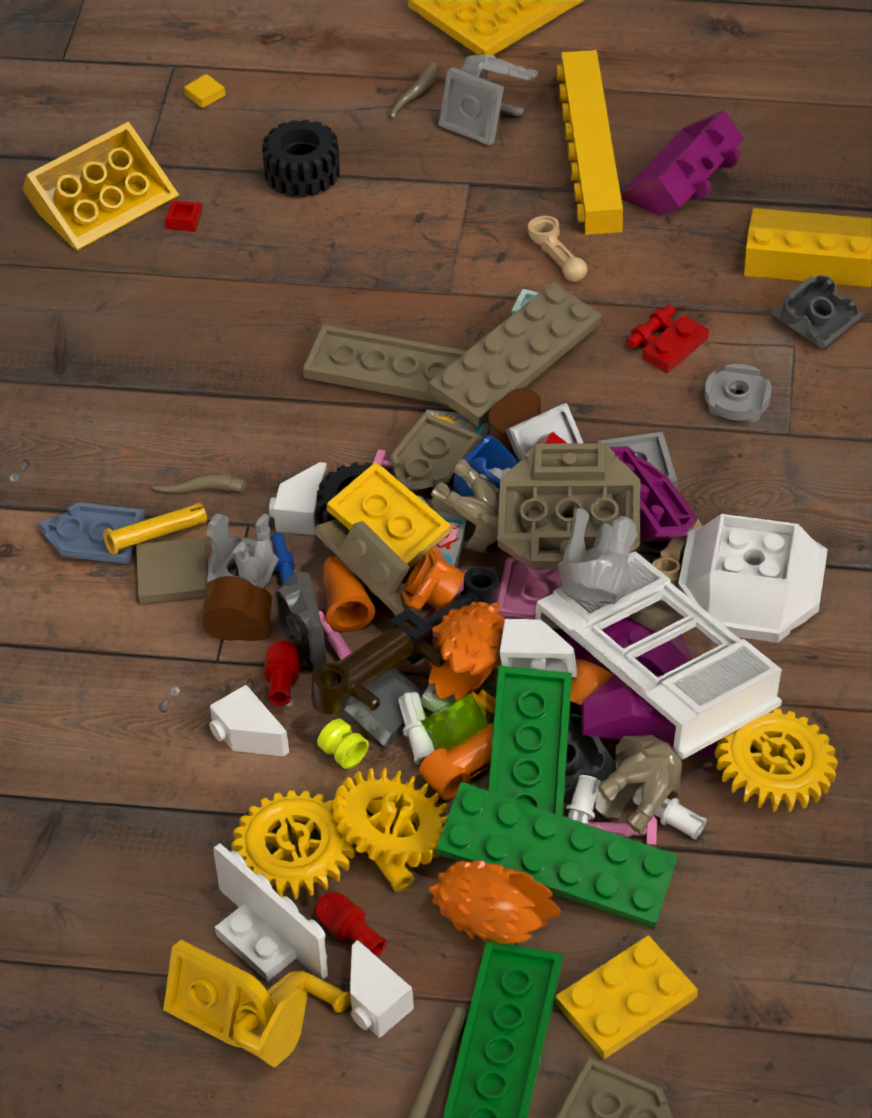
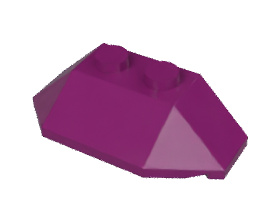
[609,446,698,543]
[558,617,693,676]
[581,675,718,758]

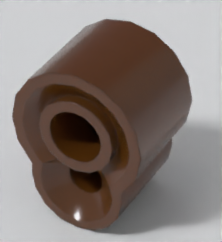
[488,388,541,460]
[201,576,273,641]

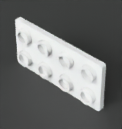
[213,843,328,982]

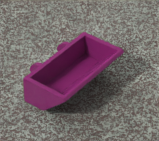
[620,110,744,216]

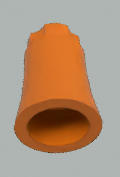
[323,556,375,632]

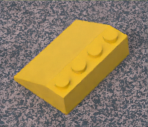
[22,121,179,252]
[744,208,872,288]

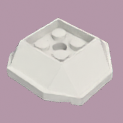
[678,514,828,643]

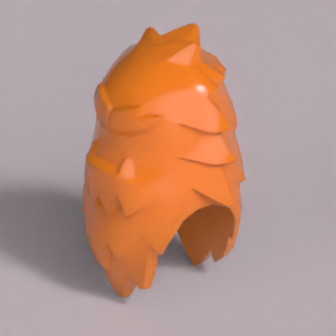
[429,602,506,701]
[428,860,561,944]

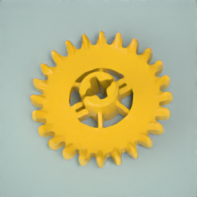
[715,708,838,812]
[332,768,449,867]
[231,790,355,900]

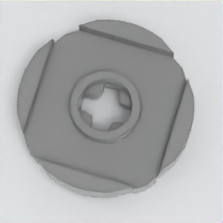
[705,364,772,423]

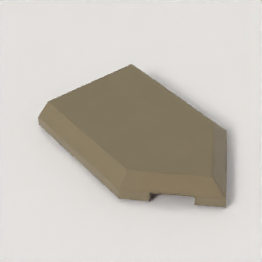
[390,412,482,491]
[555,1056,673,1118]

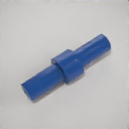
[271,533,295,585]

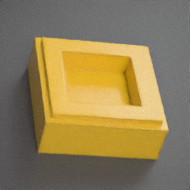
[184,74,226,108]

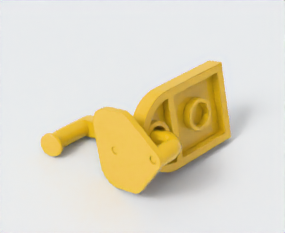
[163,940,351,1068]

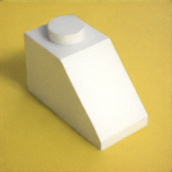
[269,462,327,536]
[500,619,577,678]
[209,685,289,756]
[350,940,414,1038]

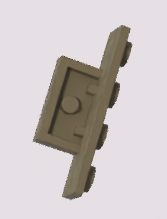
[314,519,429,619]

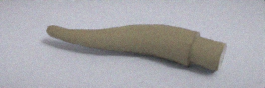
[390,62,438,118]
[152,473,246,494]

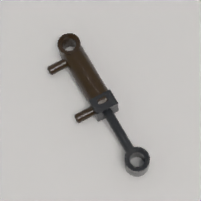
[311,566,499,715]

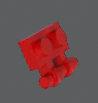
[625,304,709,374]

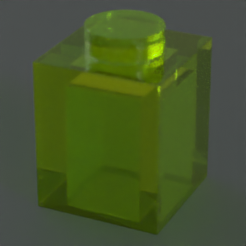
[421,693,488,750]

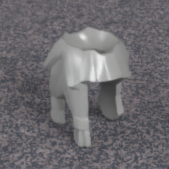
[461,54,538,116]
[558,508,637,605]
[206,513,279,588]

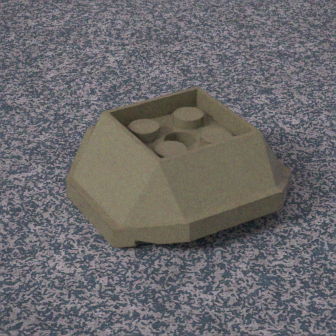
[497,443,641,569]

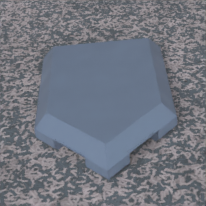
[37,502,145,564]

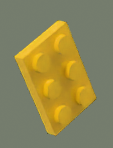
[327,462,451,567]
[555,935,698,1060]

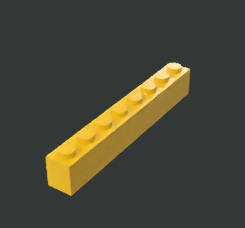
[556,50,623,235]

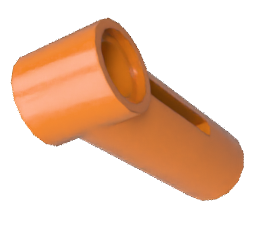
[419,723,493,800]

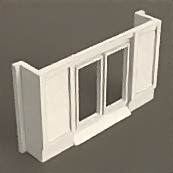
[535,551,782,759]

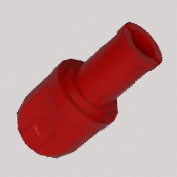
[264,640,300,706]
[315,892,387,957]

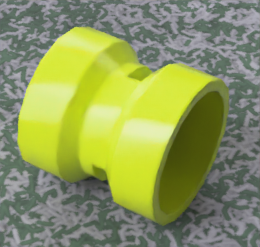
[317,718,369,769]

